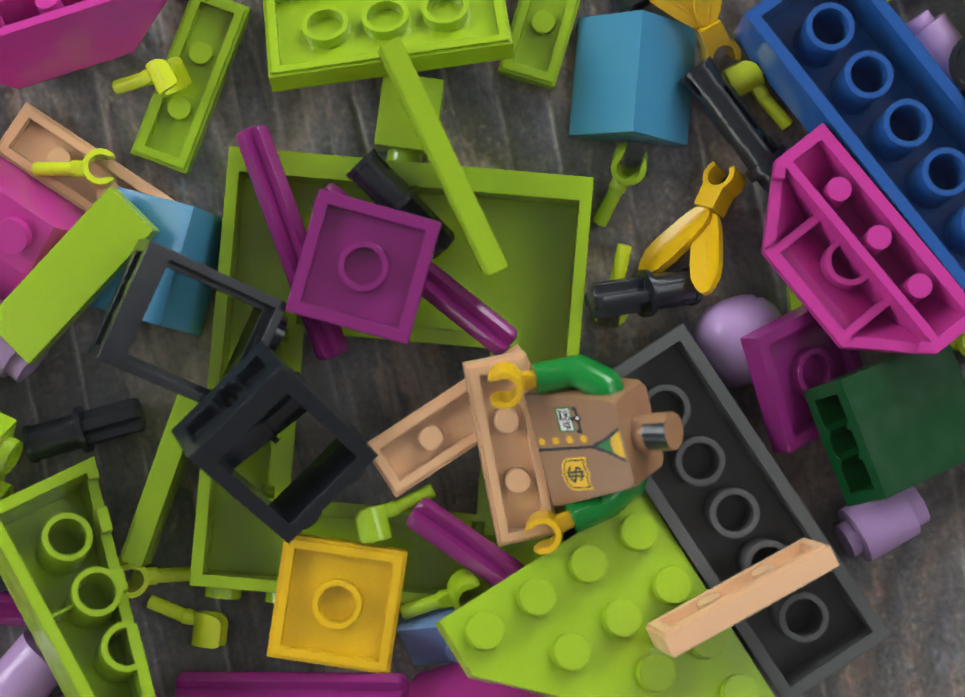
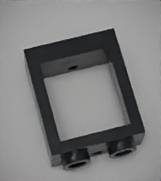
[87,238,288,403]
[171,341,378,544]

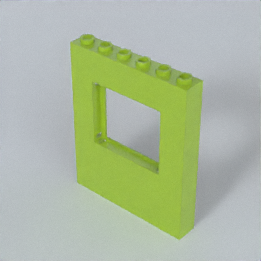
[189,146,594,613]

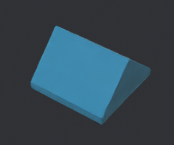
[568,10,696,147]
[90,187,223,337]

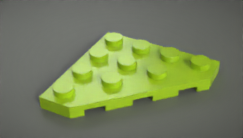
[434,491,775,697]

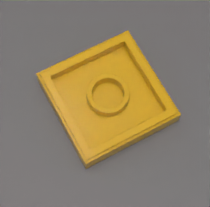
[266,533,409,673]

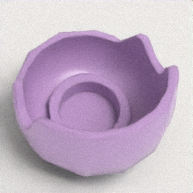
[692,294,783,387]

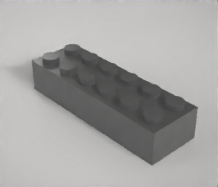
[612,323,891,697]

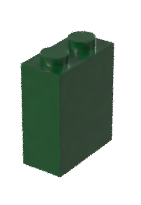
[803,344,965,506]

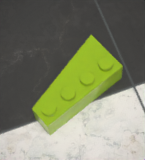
[0,456,156,697]

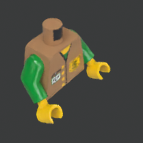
[488,355,683,555]

